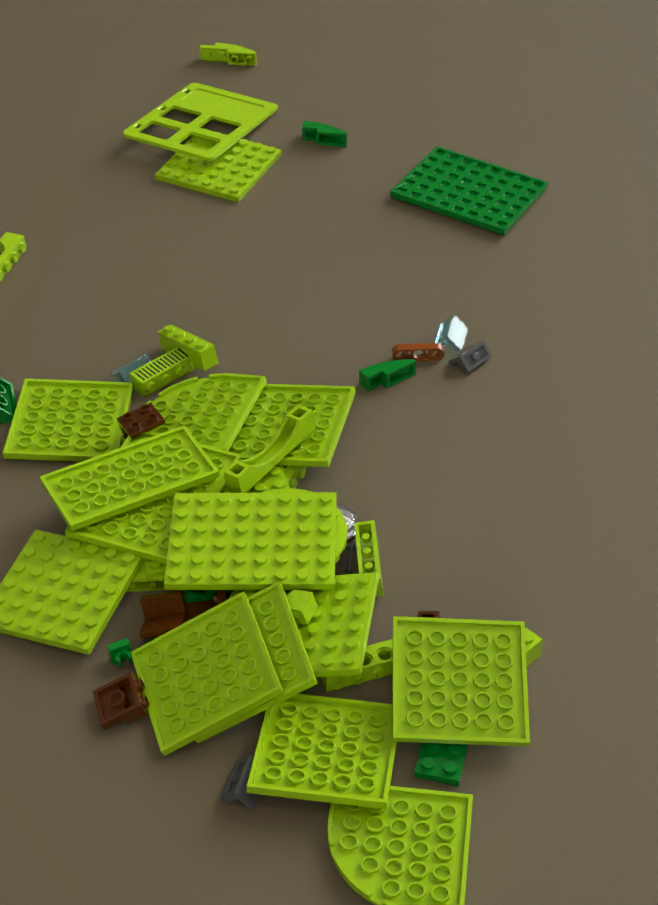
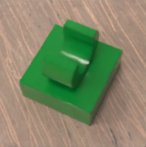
[107,638,132,667]

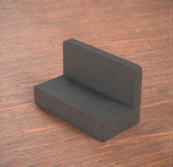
[448,340,492,373]
[220,756,260,809]

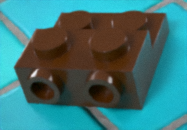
[93,672,150,729]

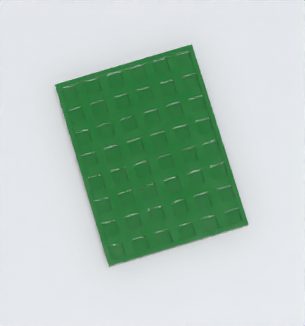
[390,146,548,235]

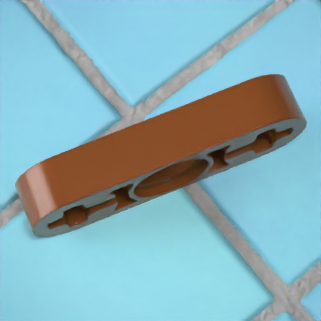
[392,343,444,362]

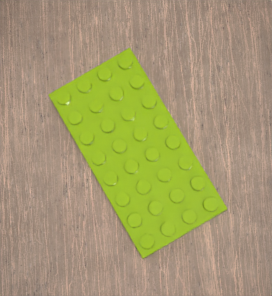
[39,425,220,532]

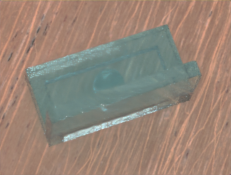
[435,315,468,351]
[111,353,151,382]

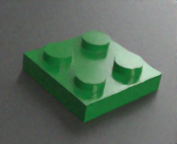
[414,743,468,786]

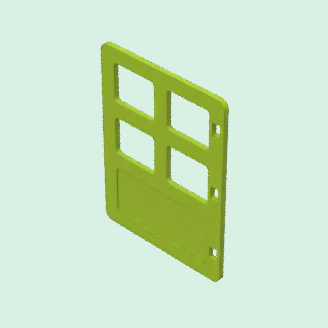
[123,83,278,161]

